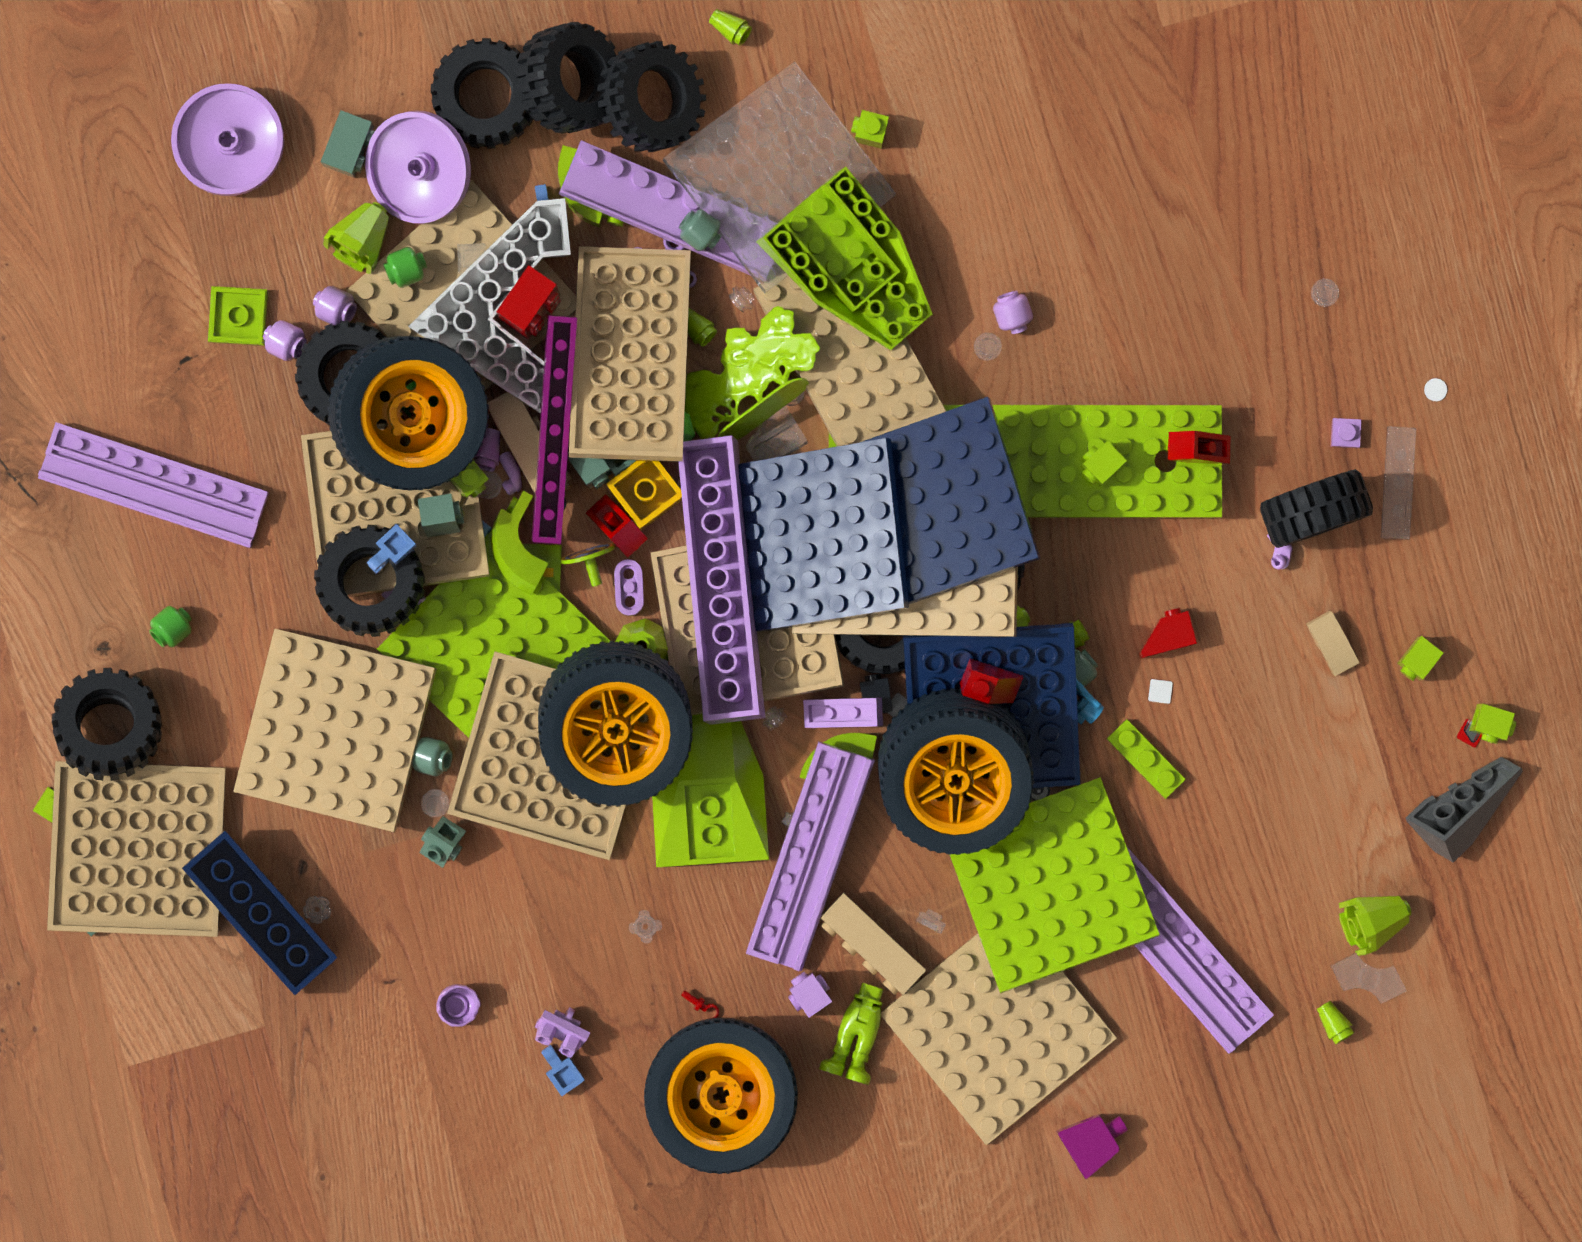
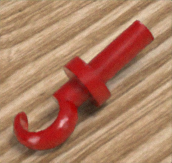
[681,990,719,1019]

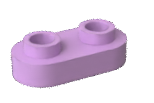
[614,559,644,616]

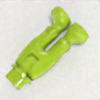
[819,983,883,1085]

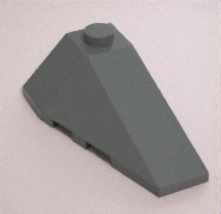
[1405,757,1523,862]

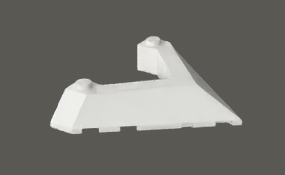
[408,198,571,420]

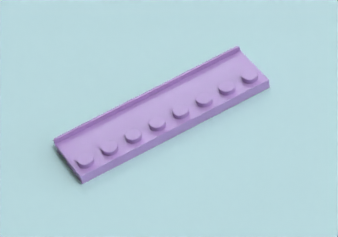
[559,140,777,282]
[38,422,269,548]
[746,741,875,971]
[1127,847,1274,1054]

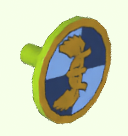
[561,543,615,587]

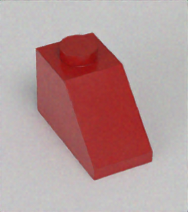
[1168,431,1231,464]
[586,494,648,558]
[1139,608,1197,659]
[960,658,1023,704]

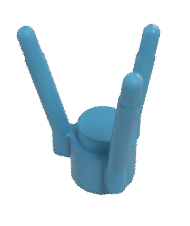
[1076,679,1104,724]

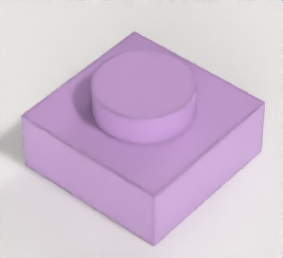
[1331,418,1361,448]

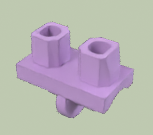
[534,1007,590,1058]

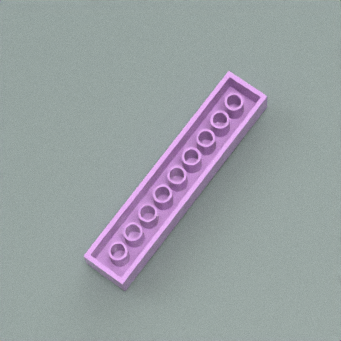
[678,435,765,725]

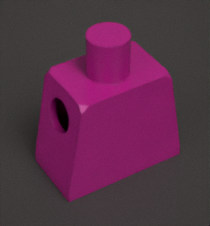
[1056,1115,1128,1179]

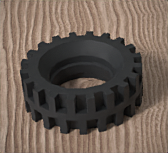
[597,41,706,153]

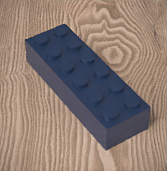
[182,831,337,995]

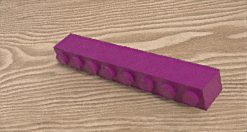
[532,315,577,544]

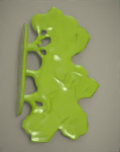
[685,306,820,440]

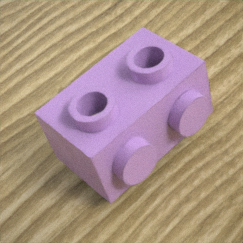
[788,971,832,1018]

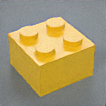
[606,460,682,531]

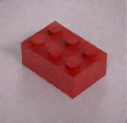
[496,265,561,340]

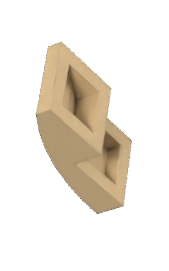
[1306,610,1359,676]

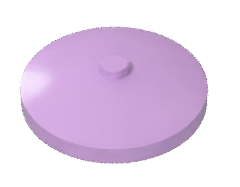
[171,84,284,196]
[365,111,471,223]

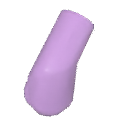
[499,452,522,495]
[1267,534,1293,570]

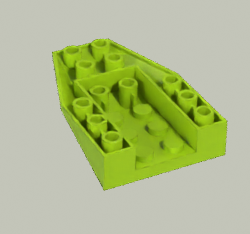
[756,167,932,350]
[652,714,769,867]

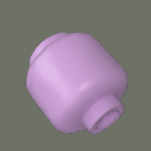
[313,286,357,325]
[993,291,1033,334]
[263,320,307,361]

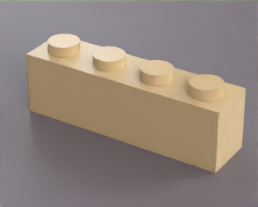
[487,392,572,493]
[820,893,926,995]

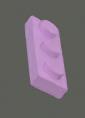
[803,698,883,728]

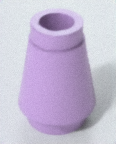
[474,428,501,471]

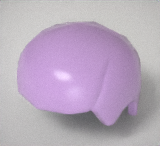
[436,984,480,1027]

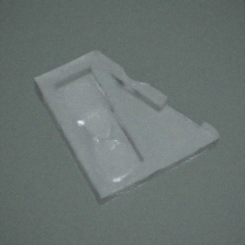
[745,406,808,461]

